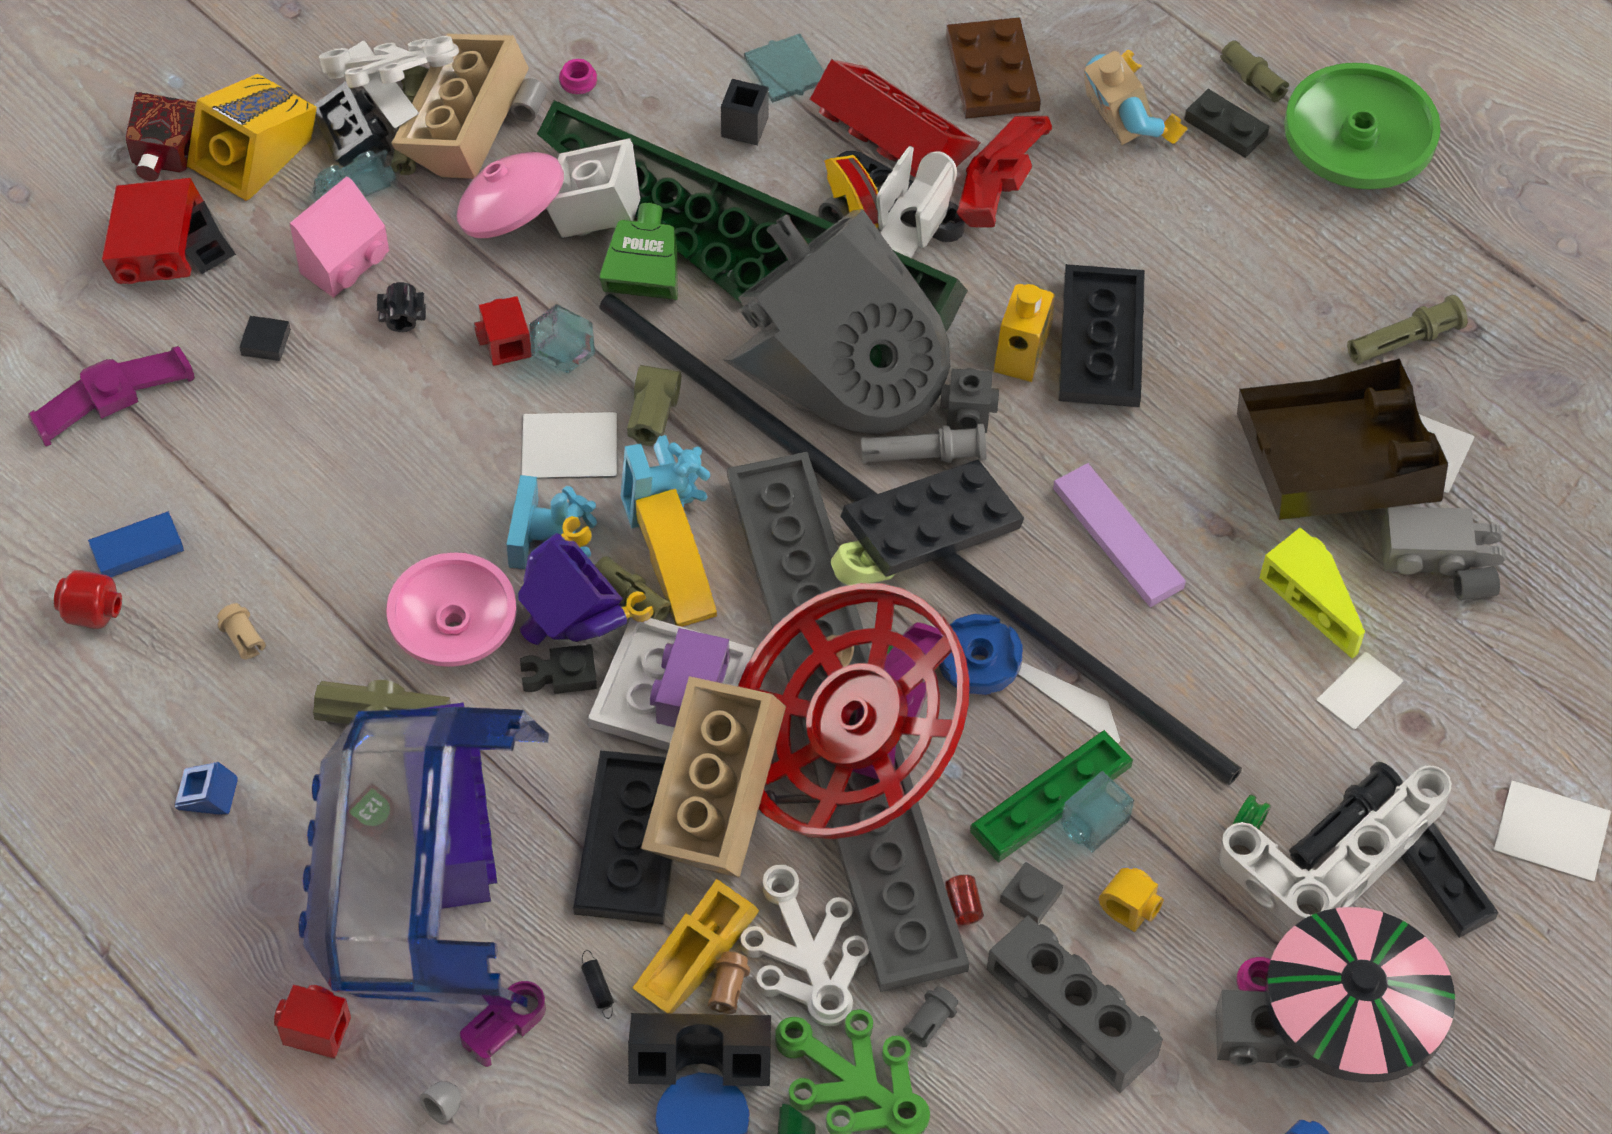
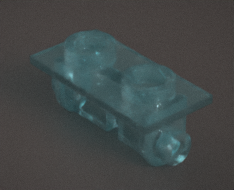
[313,150,396,199]

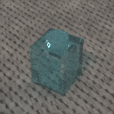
[529,304,595,373]
[1061,771,1134,853]

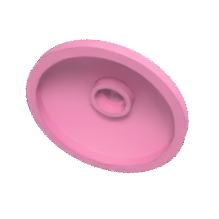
[457,152,564,238]
[386,553,517,667]

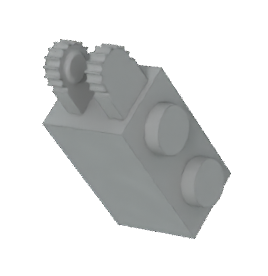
[1380,507,1506,576]

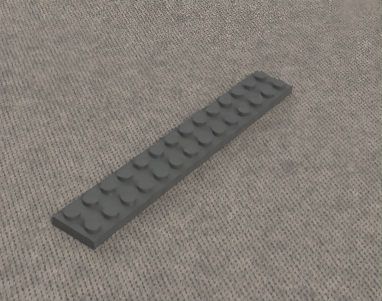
[727,452,969,992]

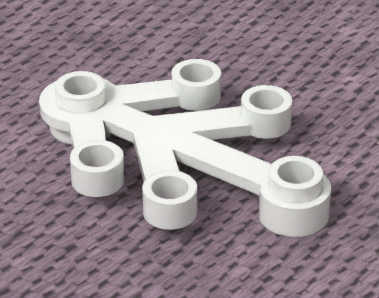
[319,36,459,88]
[741,865,869,1026]

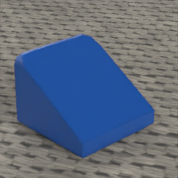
[174,762,238,815]

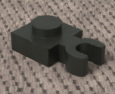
[520,644,597,694]

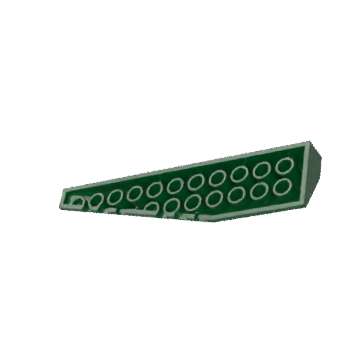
[537,100,968,367]

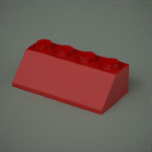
[810,59,981,178]

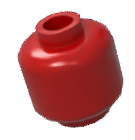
[53,570,122,629]

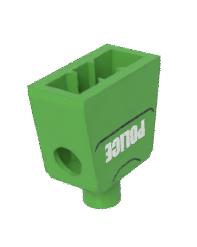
[600,203,678,300]

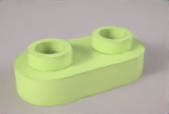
[831,541,895,585]

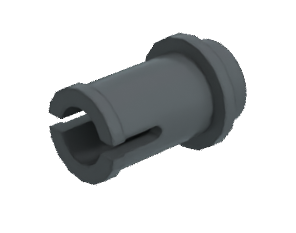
[903,986,958,1047]

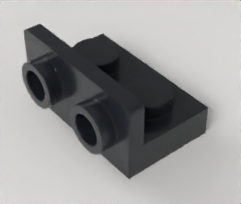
[314,81,391,167]

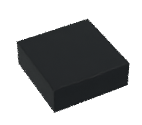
[239,315,291,361]

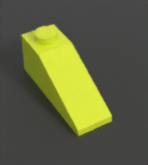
[1259,527,1365,659]

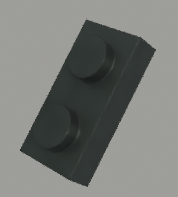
[1184,88,1270,158]

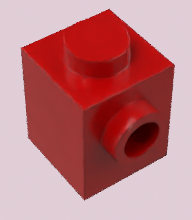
[474,296,532,366]
[274,984,351,1059]

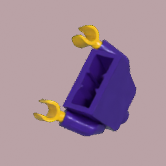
[518,516,653,645]

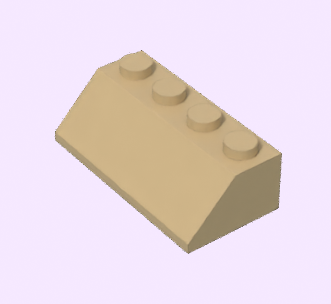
[391,34,529,179]
[641,676,786,878]

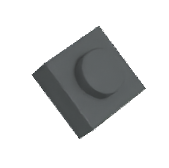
[1000,862,1063,924]

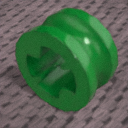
[1233,794,1271,830]

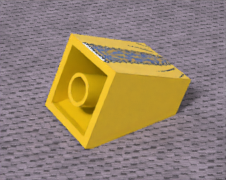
[187,74,317,201]

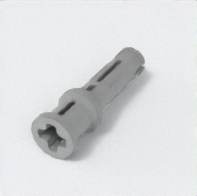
[861,424,986,464]

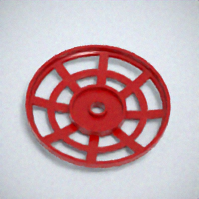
[737,583,969,839]

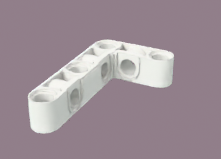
[1219,765,1452,929]

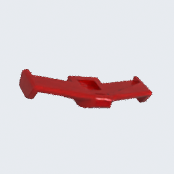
[957,116,1052,228]

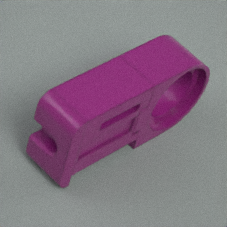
[460,981,546,1067]

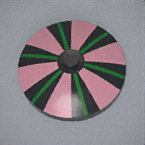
[1265,907,1455,1083]

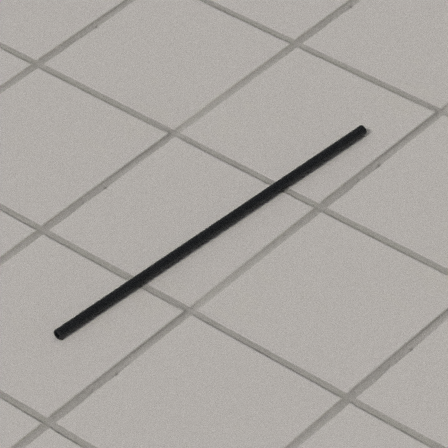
[599,293,1242,785]

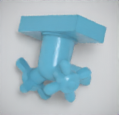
[620,435,711,529]
[506,475,597,569]

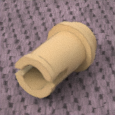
[217,603,266,660]

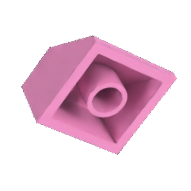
[290,176,389,298]

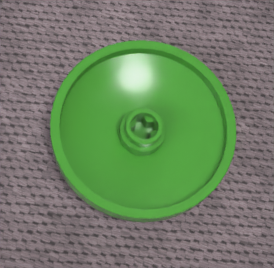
[1284,63,1441,189]

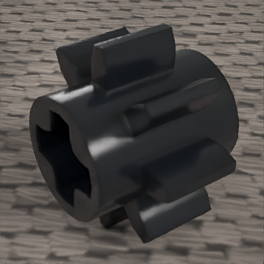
[377,282,426,332]

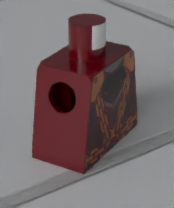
[126,92,196,181]

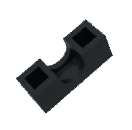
[628,1013,771,1086]

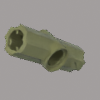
[313,680,451,737]

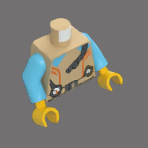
[1084,50,1188,145]

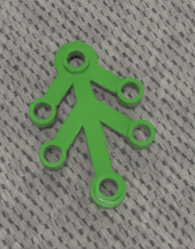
[775,1009,930,1134]

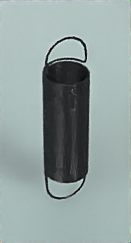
[581,950,614,1019]

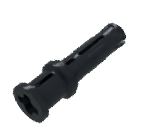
[1289,762,1403,871]

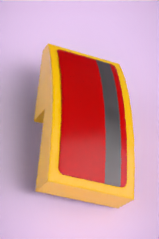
[824,155,879,229]

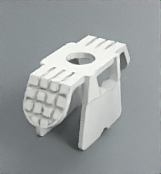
[876,146,957,258]

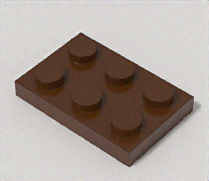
[946,17,1041,119]

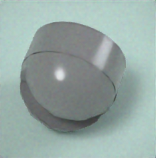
[420,1081,461,1124]

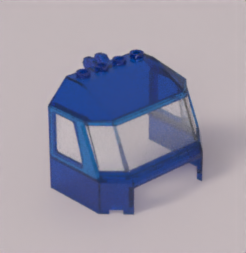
[298,707,549,1008]

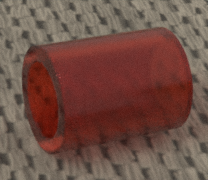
[945,875,984,925]

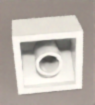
[546,138,640,238]

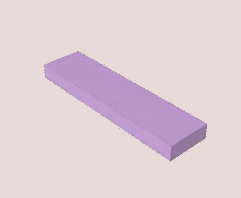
[1053,463,1186,607]

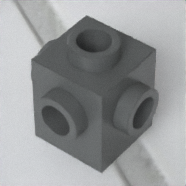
[940,368,999,433]

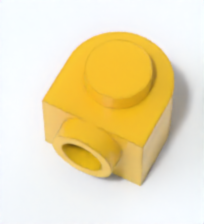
[1098,868,1164,932]

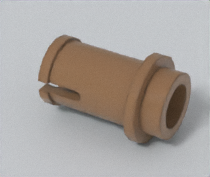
[707,951,751,1014]

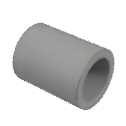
[511,78,547,122]

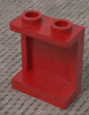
[102,178,203,284]

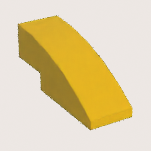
[636,489,717,627]
[632,879,759,1013]

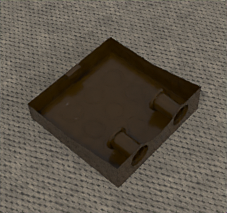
[1237,358,1448,520]

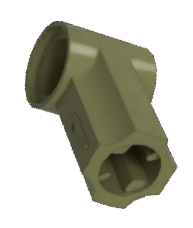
[627,365,682,446]

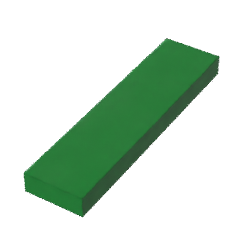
[970,730,1133,863]

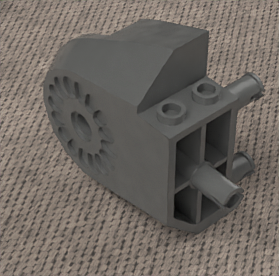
[723,209,950,435]

